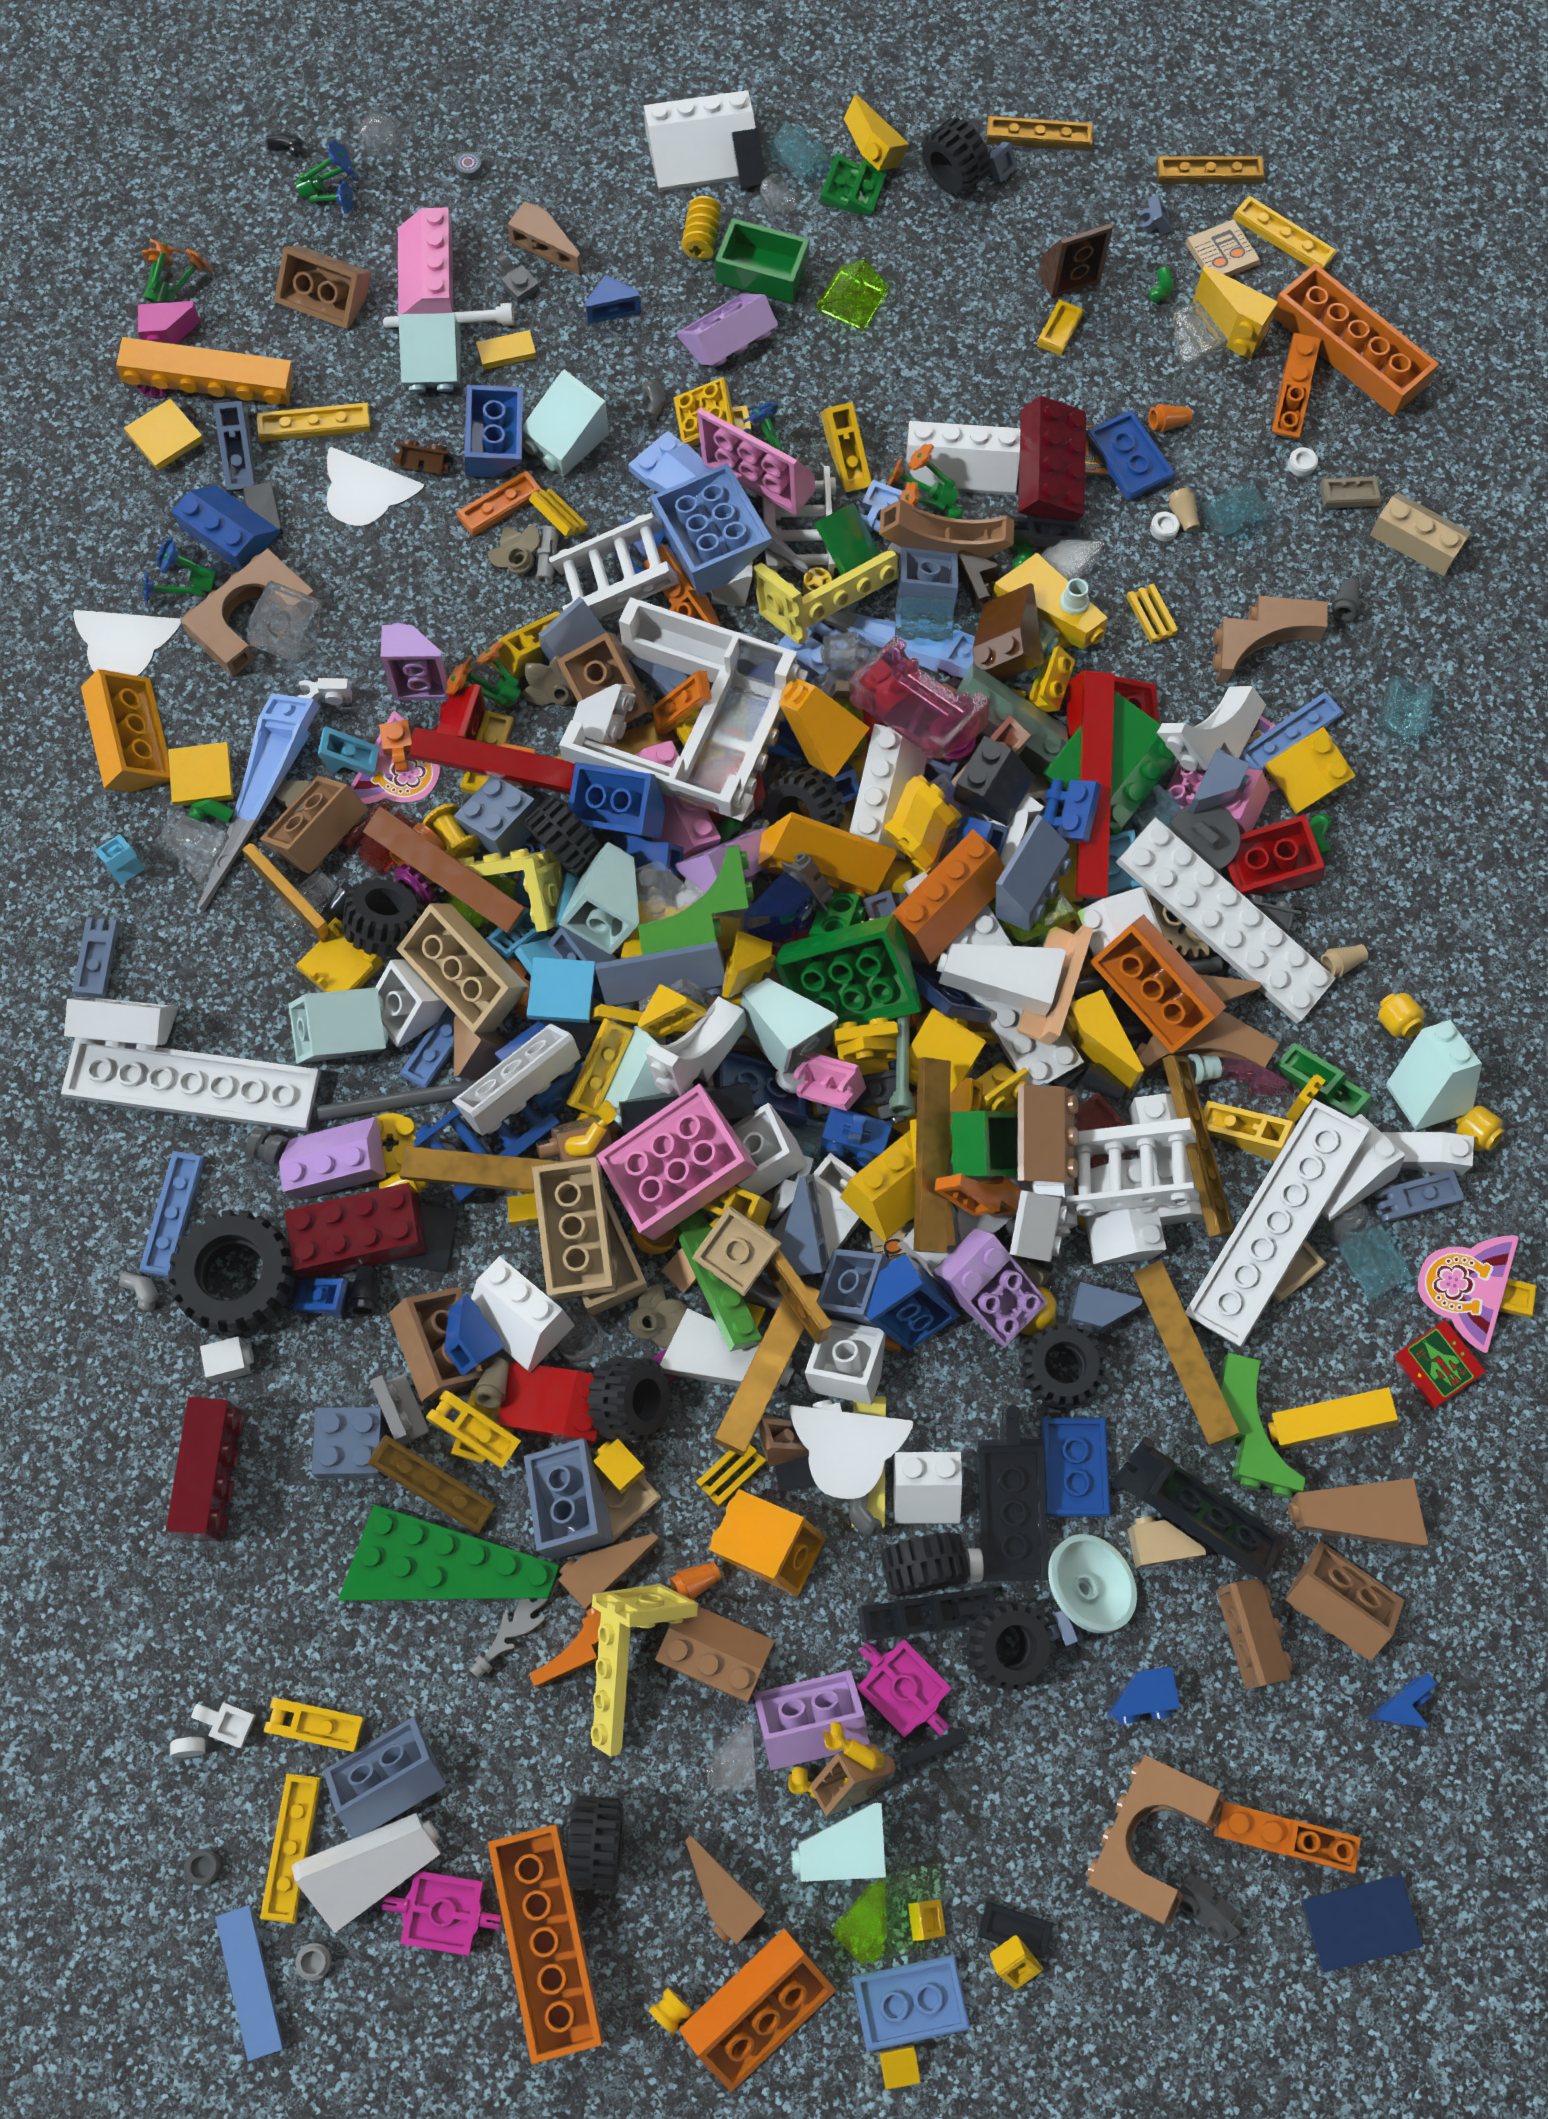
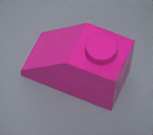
[138,301,200,344]

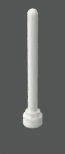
[383,303,514,328]

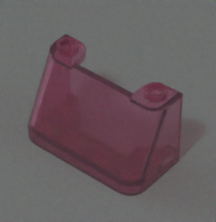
[849,635,990,759]

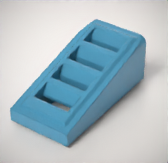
[485,907,547,961]

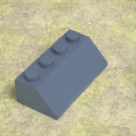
[595,941,727,1010]

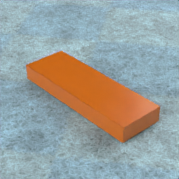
[456,470,542,537]
[652,670,712,734]

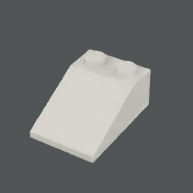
[1322,1114,1406,1221]

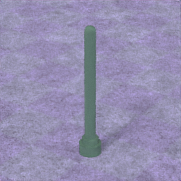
[889,1015,915,1117]

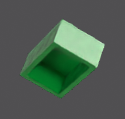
[715,218,810,303]
[950,1111,1018,1177]

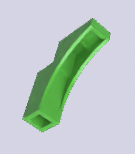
[638,845,754,955]
[1218,1353,1305,1499]

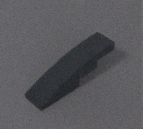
[619,1082,755,1134]
[857,1587,996,1642]

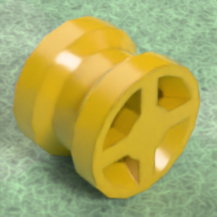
[803,567,832,595]
[648,1987,693,2035]

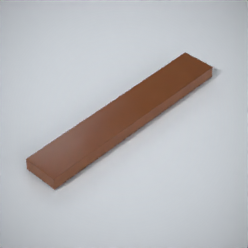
[363,806,527,934]

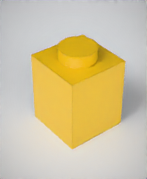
[593,1439,646,1495]

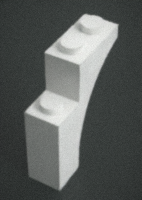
[1157,686,1266,771]
[645,996,748,1096]

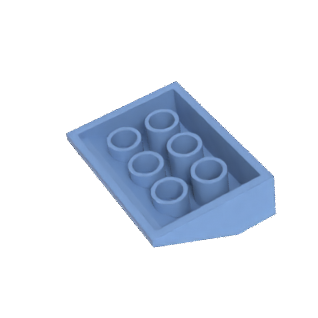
[650,463,773,596]

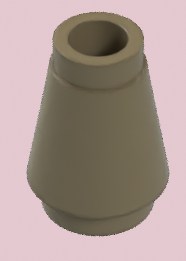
[474,1358,509,1408]

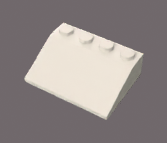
[644,90,756,191]

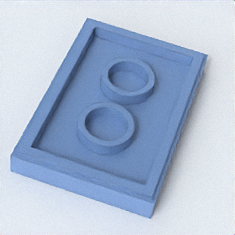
[852,1954,970,2052]

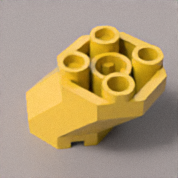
[883,775,962,875]

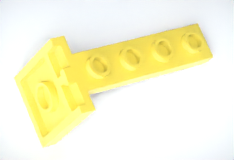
[752,551,899,645]
[422,848,563,932]
[591,1584,698,1756]

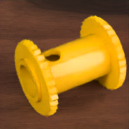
[422,803,480,859]

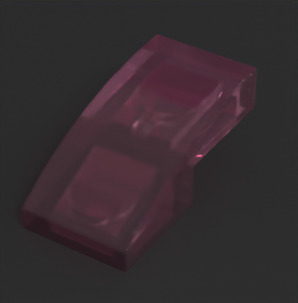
[1218,1057,1286,1096]

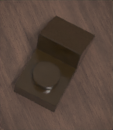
[958,550,1000,613]

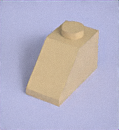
[1127,1516,1206,1569]

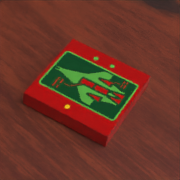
[1393,1320,1485,1409]

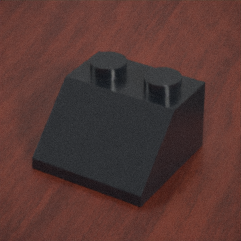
[954,736,1036,826]

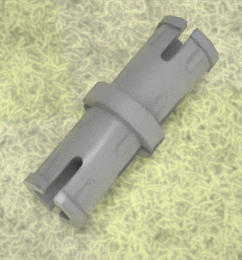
[535,526,560,585]

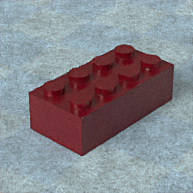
[1018,395,1086,522]
[285,1182,427,1279]
[165,1396,245,1542]

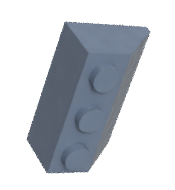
[996,815,1072,931]
[323,1717,447,1839]

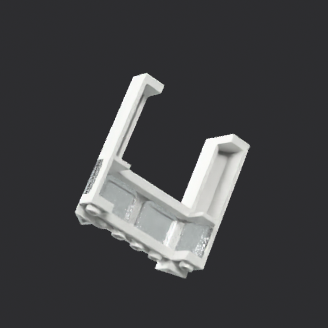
[559,597,808,821]

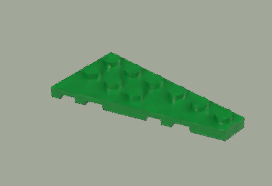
[337,1504,561,1602]

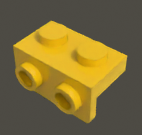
[1028,646,1075,712]

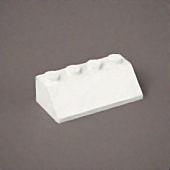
[904,421,1020,496]
[849,724,930,860]
[452,1024,581,1136]
[1129,1093,1204,1226]

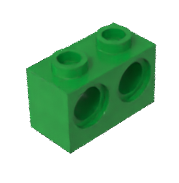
[809,891,866,937]

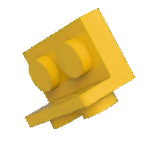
[837,1036,897,1075]
[976,1062,1029,1111]

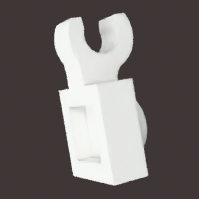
[298,678,352,705]
[191,1703,256,1748]

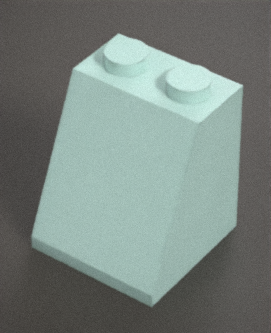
[398,313,461,393]
[522,369,609,477]
[559,842,639,955]
[740,978,838,1073]
[288,988,388,1064]
[1386,1020,1482,1130]
[603,1025,694,1129]
[791,1803,886,1882]

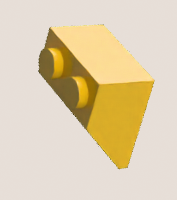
[1264,727,1355,814]

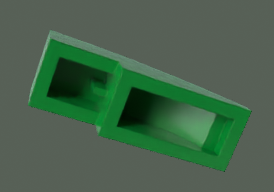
[1276,1042,1372,1119]

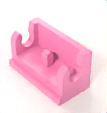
[793,1052,866,1111]

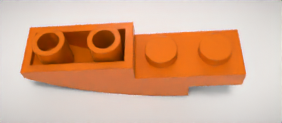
[1271,333,1321,439]
[643,545,721,627]
[1214,1801,1361,1873]

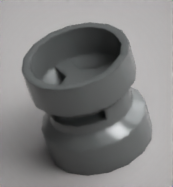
[245,1127,288,1166]

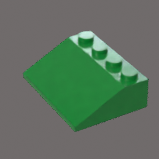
[1042,690,1176,835]
[773,914,922,1029]

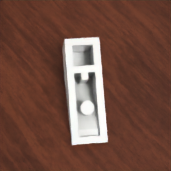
[1381,1132,1474,1176]

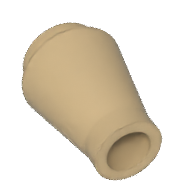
[1168,488,1201,533]
[1320,944,1368,978]

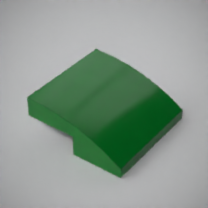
[818,154,887,215]
[814,503,880,575]

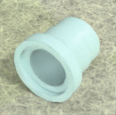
[1060,578,1089,615]
[1187,1054,1222,1084]

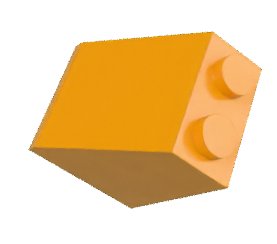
[778,678,869,777]
[709,1489,827,1598]

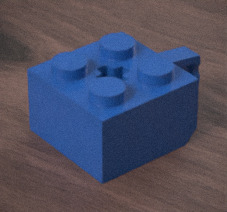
[820,1106,893,1171]

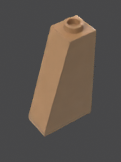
[1288,1478,1428,1549]

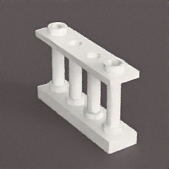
[762,466,837,579]
[549,512,679,619]
[1066,1118,1200,1216]

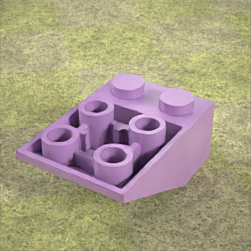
[932,1228,1048,1348]

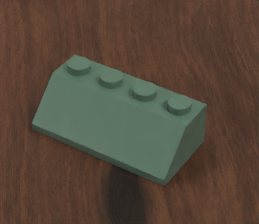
[946,663,1068,775]

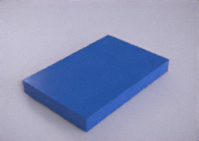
[1086,410,1176,501]
[1040,1418,1111,1518]

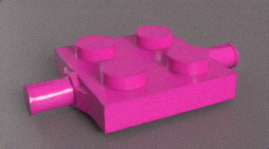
[856,1639,952,1738]
[382,1870,502,1956]

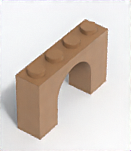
[180,548,319,678]
[1087,1755,1226,1929]

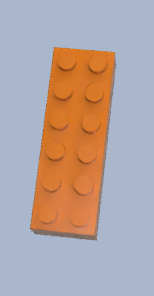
[1273,263,1439,416]
[488,1824,604,2065]

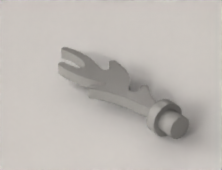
[469,1578,560,1679]

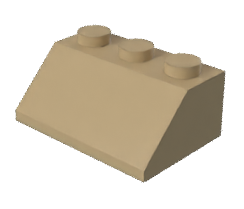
[1370,492,1471,576]

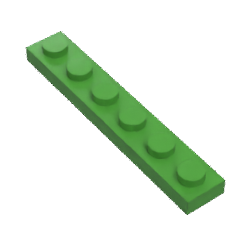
[673,1209,762,1352]

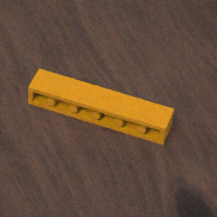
[116,337,293,405]

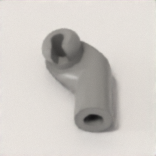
[119,1271,159,1311]

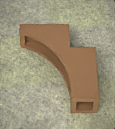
[879,499,1014,559]
[1212,596,1328,683]
[1135,1011,1280,1077]

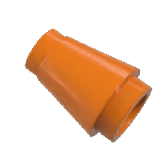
[1148,404,1192,432]
[669,1561,721,1600]

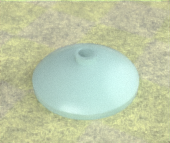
[1048,1534,1137,1633]

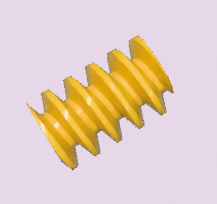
[681,196,722,261]

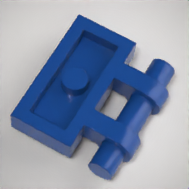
[1041,779,1102,843]

